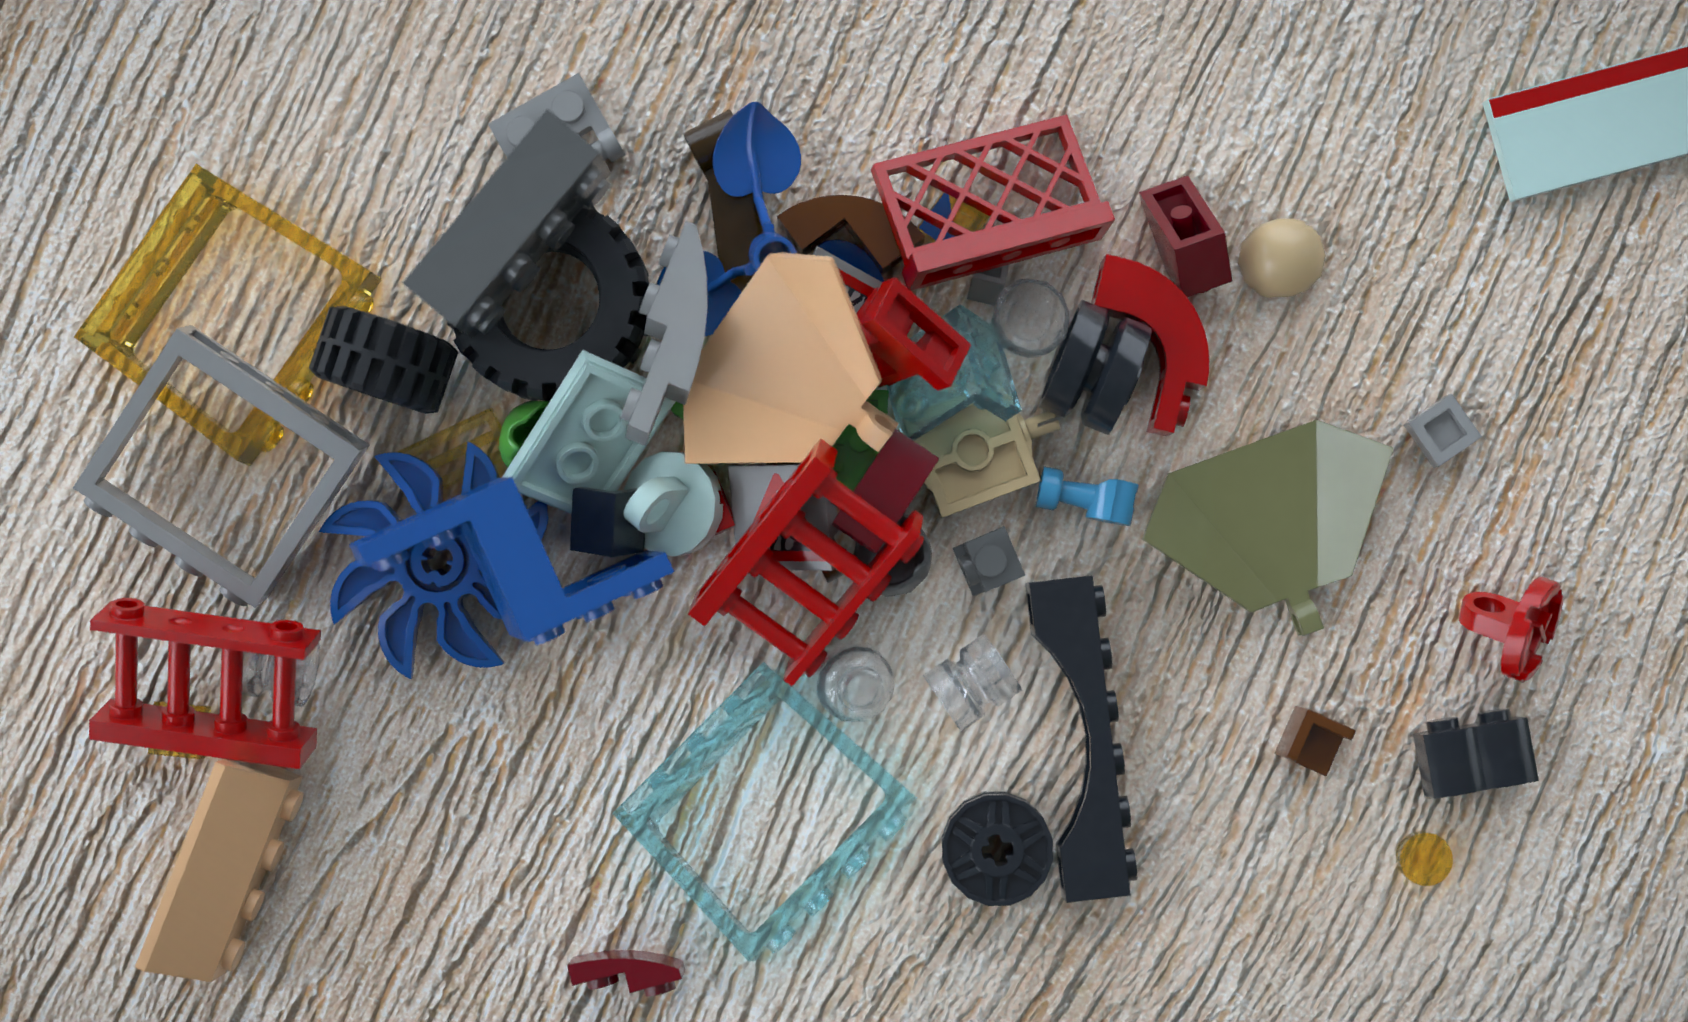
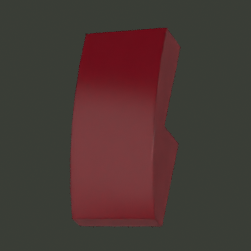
[831,429,940,554]
[567,950,685,997]

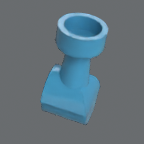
[1035,466,1139,526]

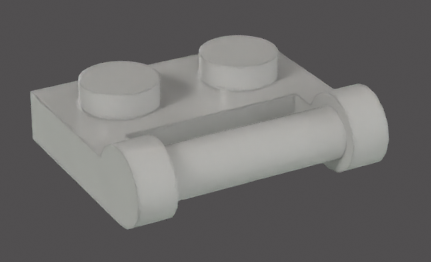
[488,73,625,162]

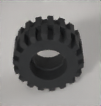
[308,306,458,414]

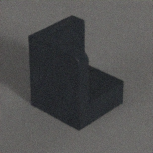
[570,487,645,557]

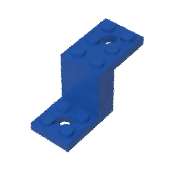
[349,477,674,645]

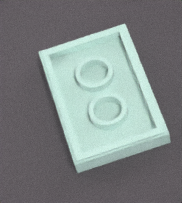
[502,350,676,513]

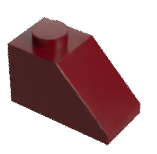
[1139,175,1233,297]

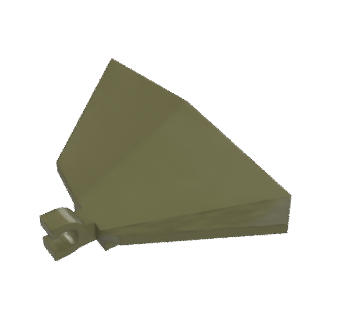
[1142,420,1394,636]

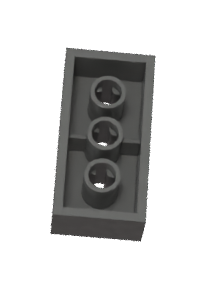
[402,109,611,339]

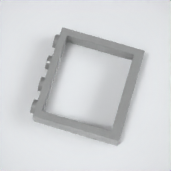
[73,325,370,608]

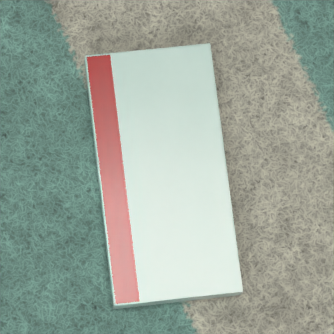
[1482,45,1688,202]

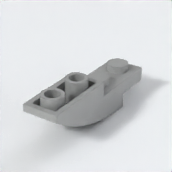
[620,221,707,446]

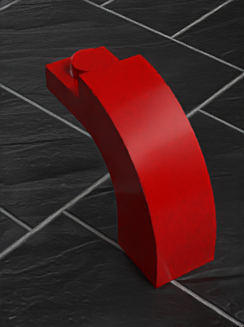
[1091,254,1210,437]

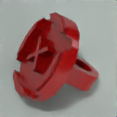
[1458,576,1564,683]

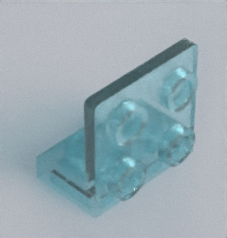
[886,304,1022,441]

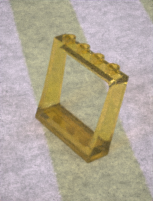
[74,163,382,466]

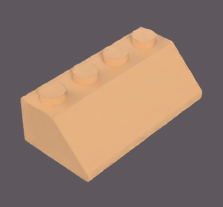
[134,759,304,982]

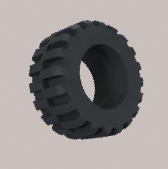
[446,205,649,401]

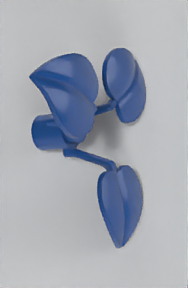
[657,102,884,336]

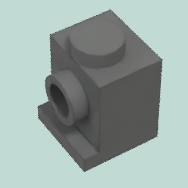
[952,526,1025,596]

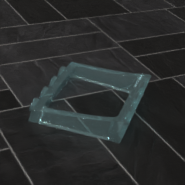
[612,662,917,962]

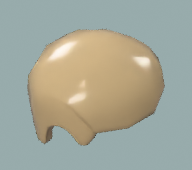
[1238,218,1326,298]

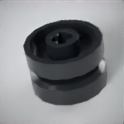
[1038,300,1152,435]

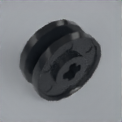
[942,791,1053,906]

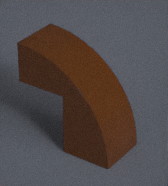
[777,195,925,276]

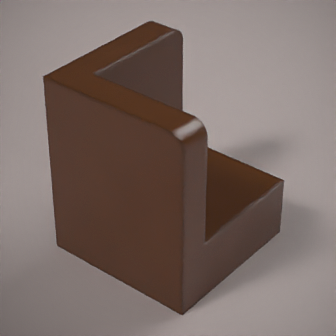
[1274,706,1356,776]

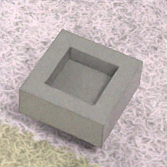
[1404,394,1482,468]

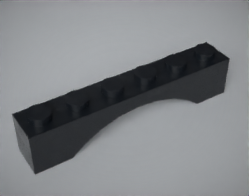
[1025,575,1137,903]

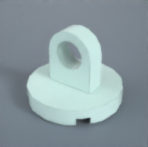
[624,451,723,557]

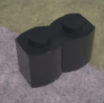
[1413,708,1539,799]

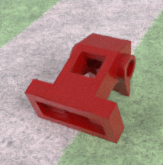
[856,277,972,391]

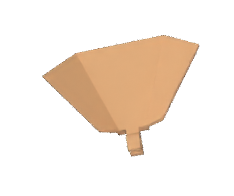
[683,253,899,464]

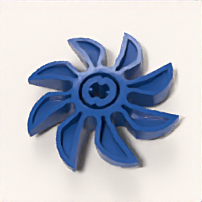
[319,441,548,679]

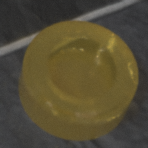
[1396,831,1453,886]

